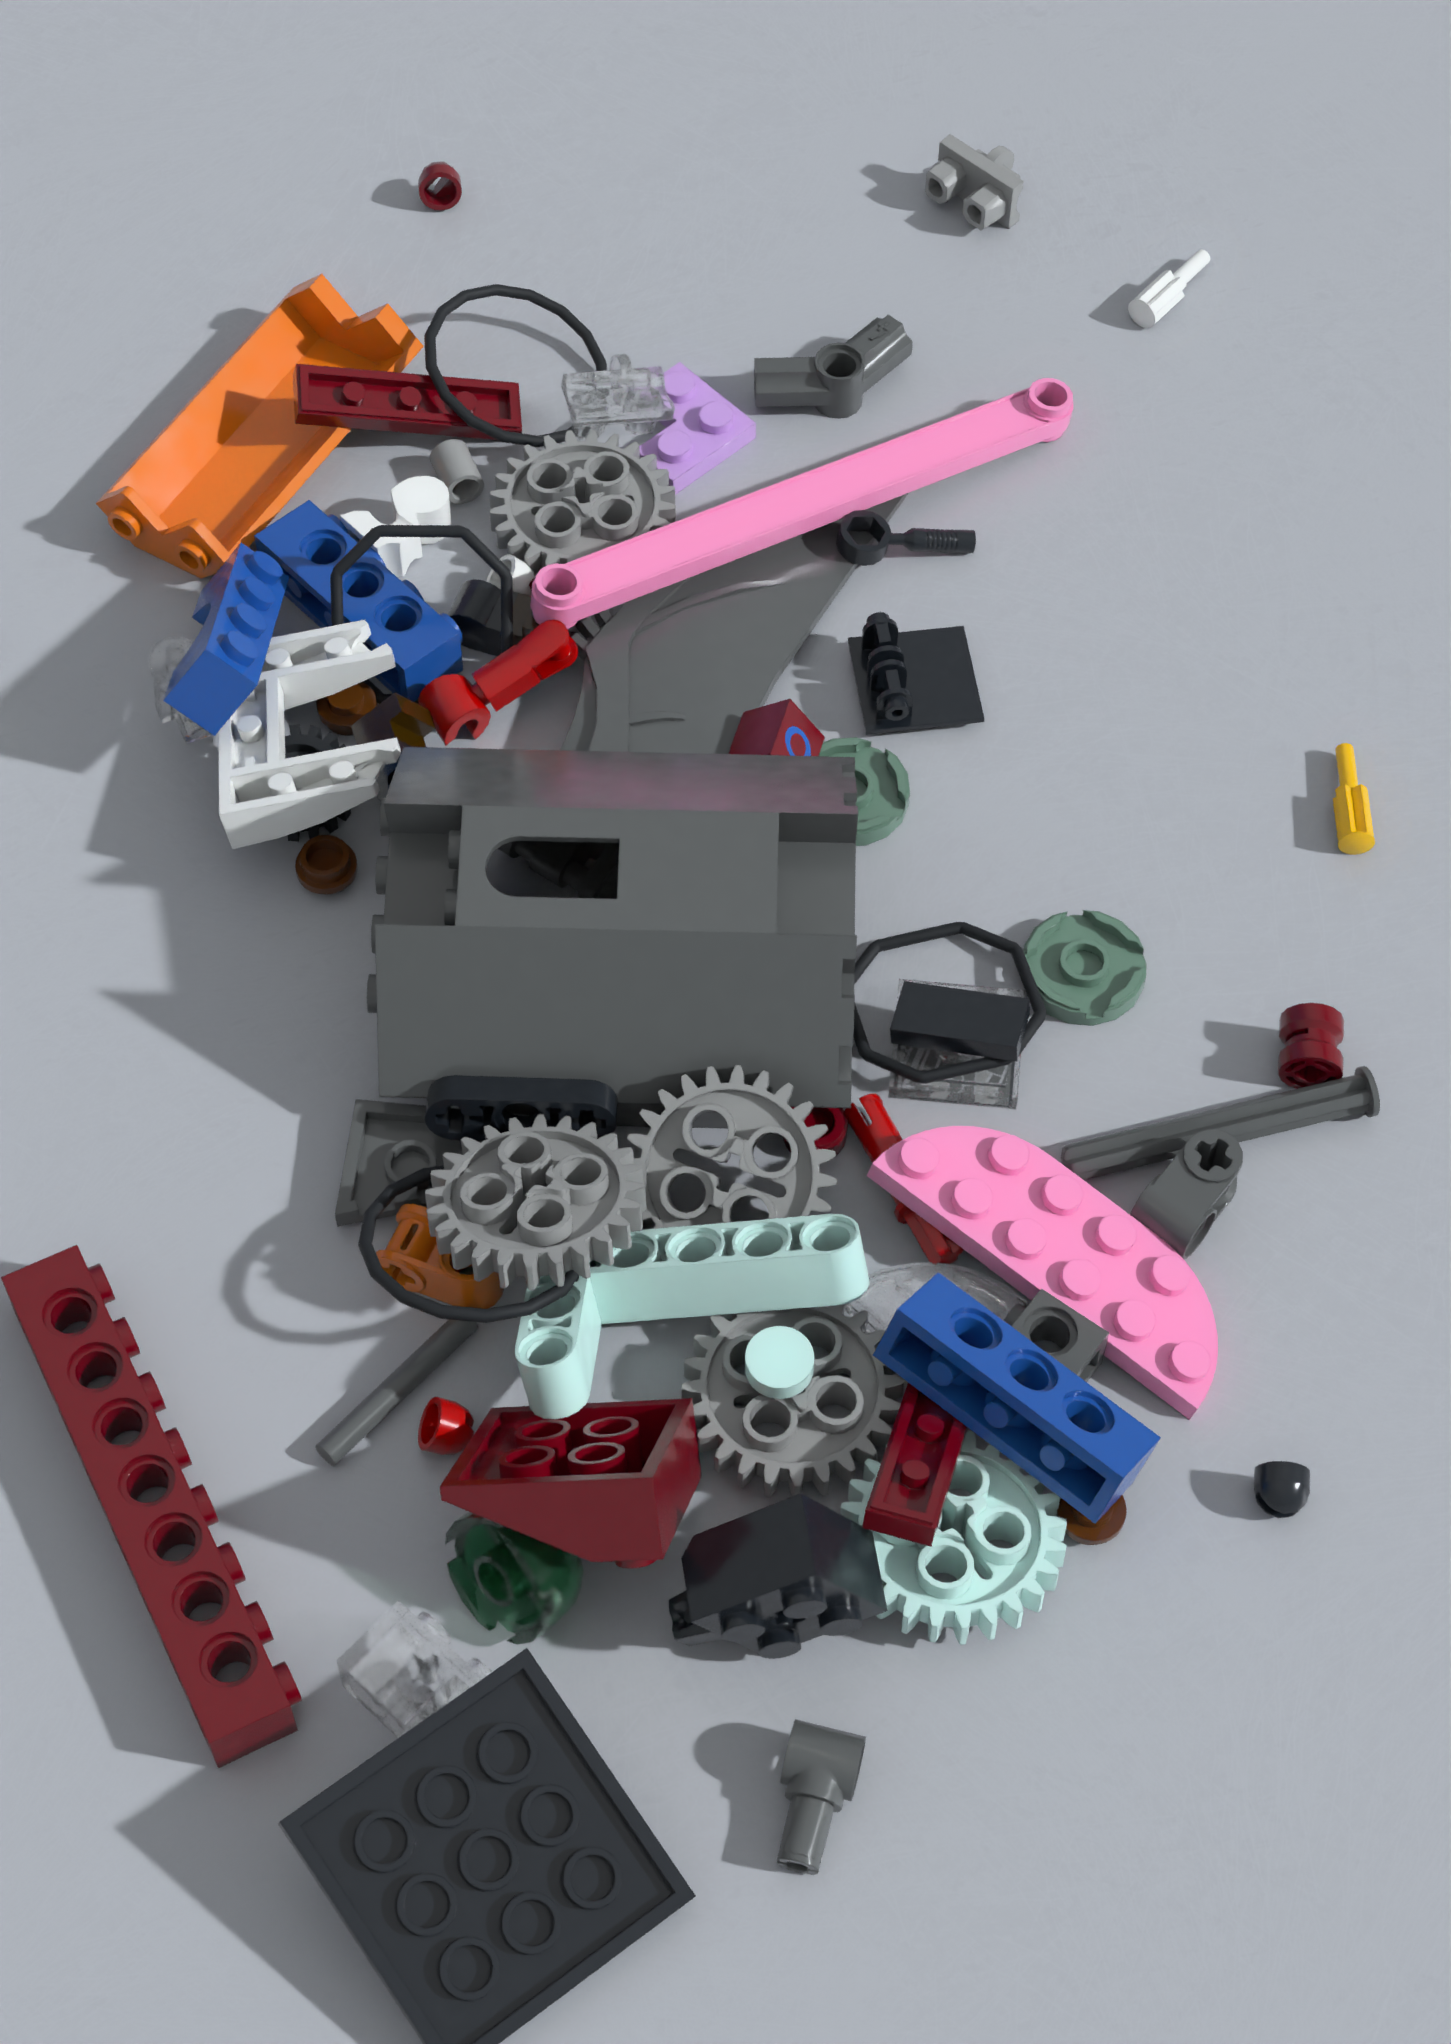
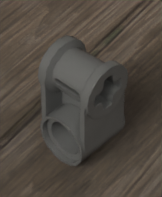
[1130,1129,1243,1259]

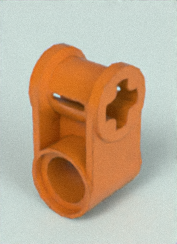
[376,1204,504,1309]

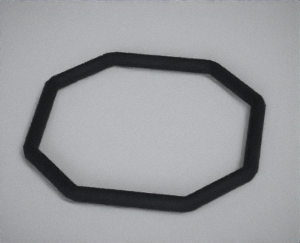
[330,525,513,704]
[853,922,1046,1084]

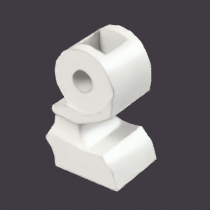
[340,476,452,577]

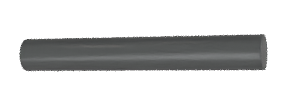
[315,1320,479,1466]

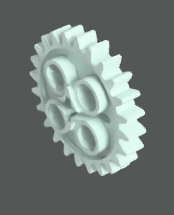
[840,1430,1067,1645]

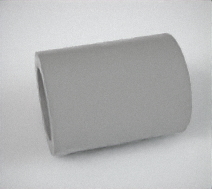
[430,439,484,504]

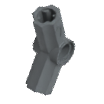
[754,314,913,419]

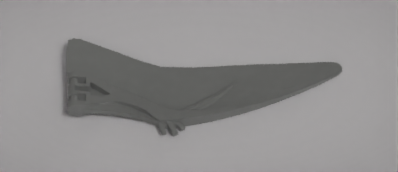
[498,493,908,899]

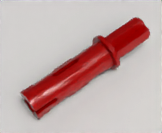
[844,1094,964,1267]

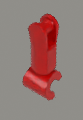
[418,619,578,746]

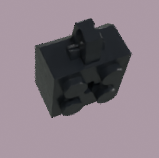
[668,1493,888,1659]

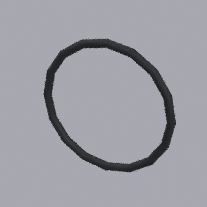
[424,284,609,447]
[358,1165,579,1323]

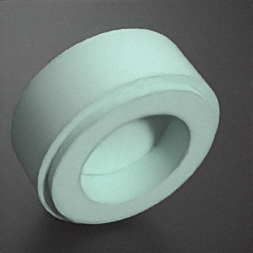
[745,1326,814,1399]

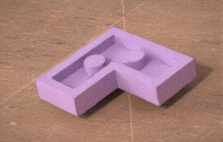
[638,362,756,495]

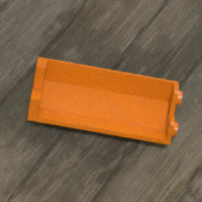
[96,274,424,579]

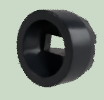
[1254,1461,1310,1518]

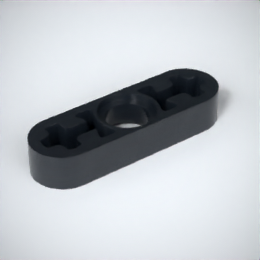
[425,1075,618,1141]

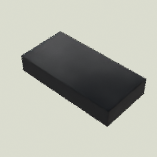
[890,981,1030,1062]

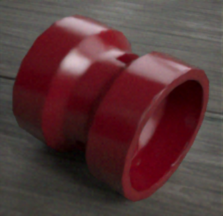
[1278,1003,1344,1089]

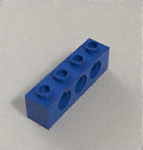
[254,500,463,702]
[873,1272,1161,1524]

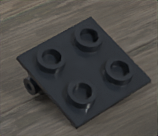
[848,612,984,735]

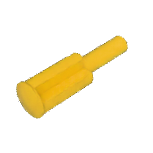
[1333,743,1375,855]

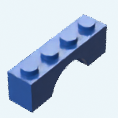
[163,542,289,736]

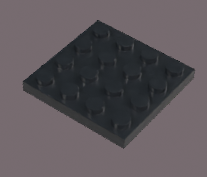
[278,1648,696,2044]

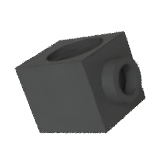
[1003,1288,1109,1382]

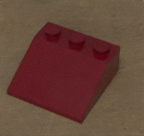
[440,1398,702,1569]

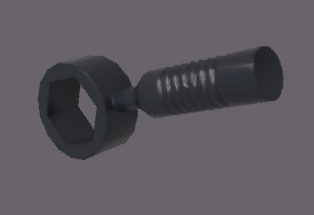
[836,510,976,566]

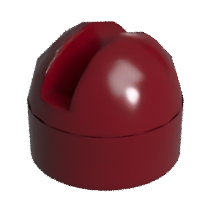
[418,162,462,211]

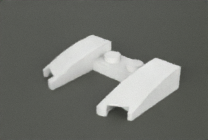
[218,620,401,849]

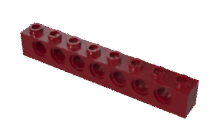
[1,1245,302,1768]

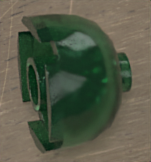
[445,1512,584,1645]

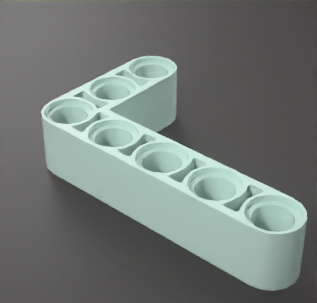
[515,1214,870,1419]

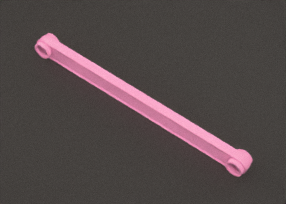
[530,378,1073,629]

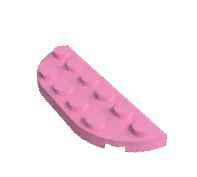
[867,1126,1218,1420]

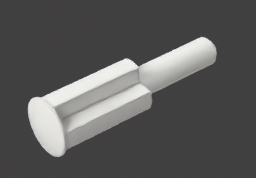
[1128,249,1210,328]

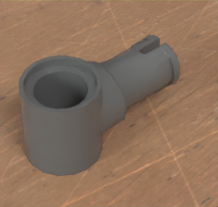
[777,1719,866,1875]

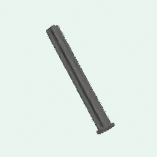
[1061,1066,1380,1180]

